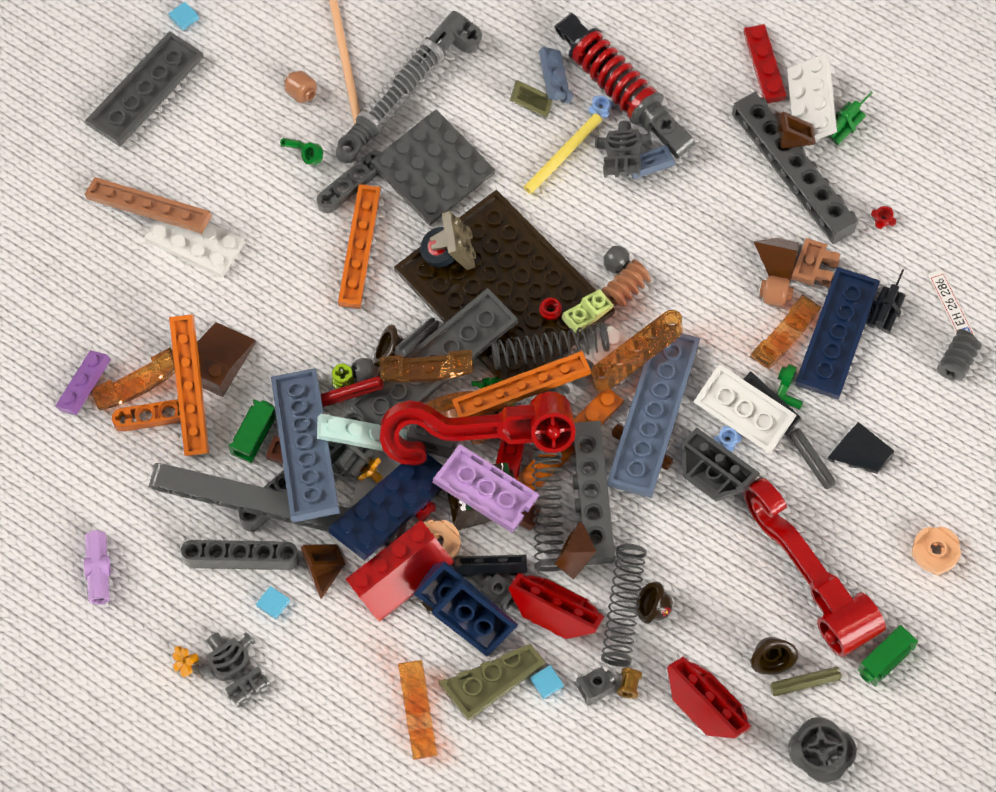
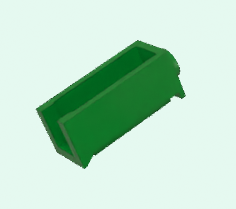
[228,399,276,464]
[858,625,919,687]

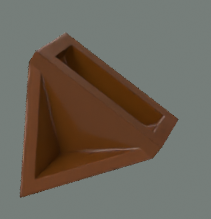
[775,111,816,148]
[753,238,799,283]
[555,522,597,580]
[301,544,346,599]

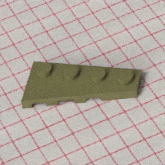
[438,644,545,721]

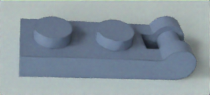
[539,46,573,104]

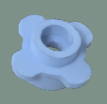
[589,96,613,118]
[714,426,742,452]

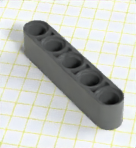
[181,540,299,570]

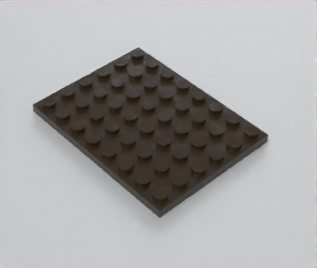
[394,189,615,381]

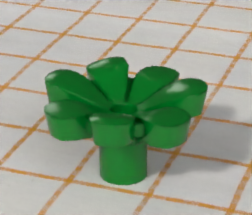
[471,377,501,389]

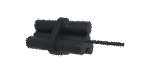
[867,269,906,333]

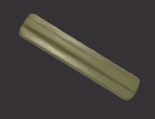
[770,666,841,696]

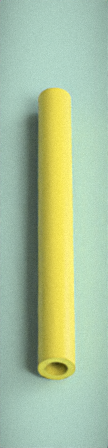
[524,113,602,194]

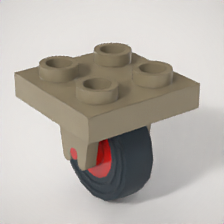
[420,211,476,270]

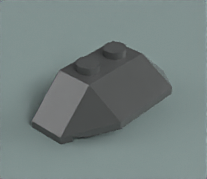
[681,428,760,502]

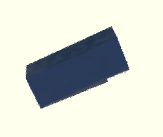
[414,561,518,657]

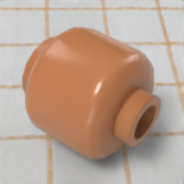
[285,70,317,103]
[759,275,794,307]

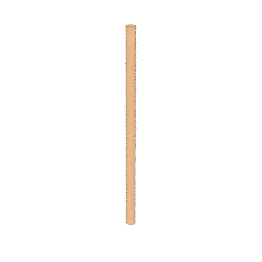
[329,0,360,124]

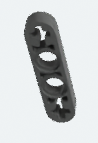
[317,151,381,213]

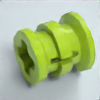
[332,363,355,389]

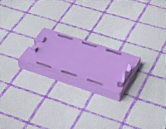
[433,444,539,533]

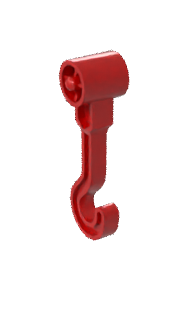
[379,391,576,465]
[743,477,886,657]

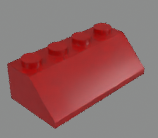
[346,520,455,622]

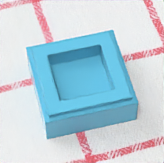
[168,2,199,31]
[256,586,290,620]
[530,665,564,699]

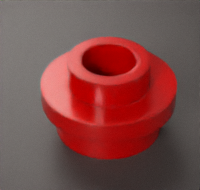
[539,298,562,320]

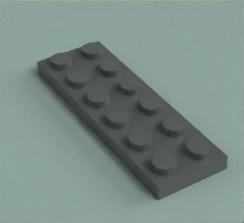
[85,31,204,147]

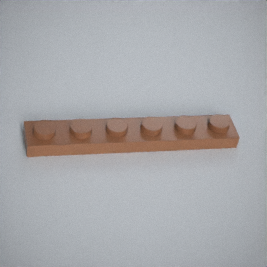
[85,177,212,234]

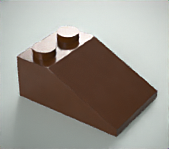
[197,322,256,397]

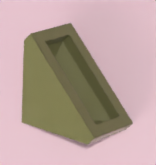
[510,80,552,118]

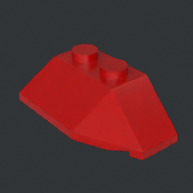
[509,573,604,639]
[667,656,751,739]

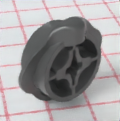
[788,717,857,783]

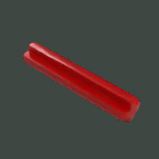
[321,376,384,407]

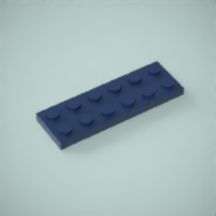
[795,267,880,400]
[328,454,443,561]

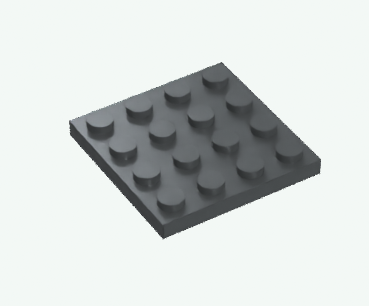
[370,109,495,226]

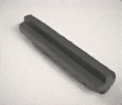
[394,318,439,358]
[790,428,836,490]

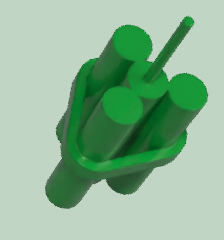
[828,91,873,145]

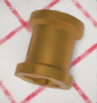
[617,668,642,699]

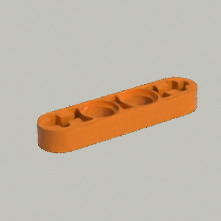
[112,399,181,431]

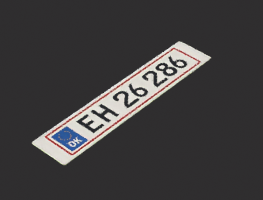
[928,269,976,337]

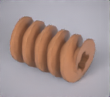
[601,259,651,307]

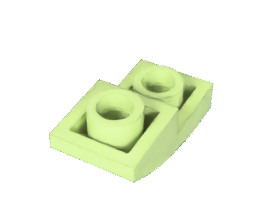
[561,289,614,334]

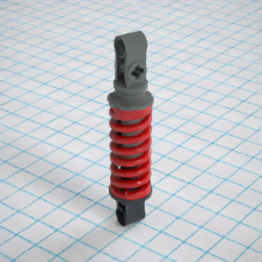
[554,13,696,159]

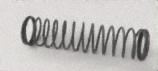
[491,323,610,370]
[532,450,564,572]
[601,543,647,666]

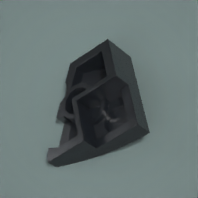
[828,422,894,474]

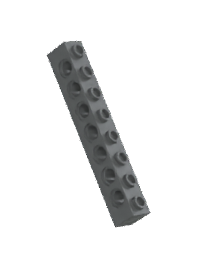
[732,91,858,244]

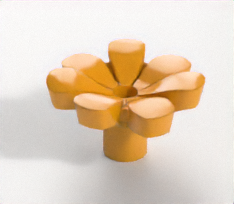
[357,457,383,483]
[173,646,199,677]

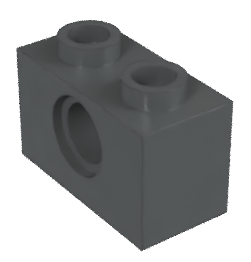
[407,424,458,459]

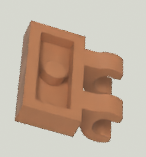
[792,238,841,287]

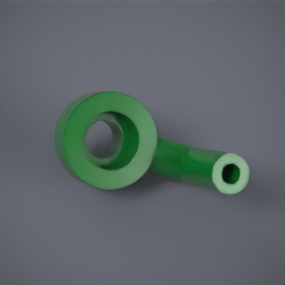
[280,138,323,165]
[776,364,803,410]

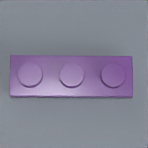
[55,350,111,415]

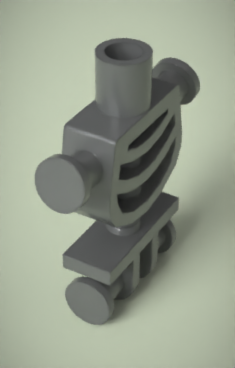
[595,121,653,178]
[196,632,271,708]

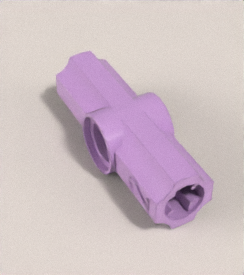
[84,530,111,605]

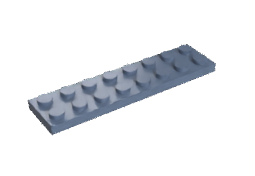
[607,326,700,498]
[271,368,340,523]

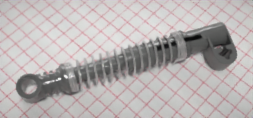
[336,11,482,163]

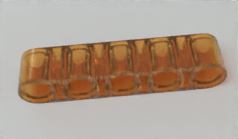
[591,310,683,392]

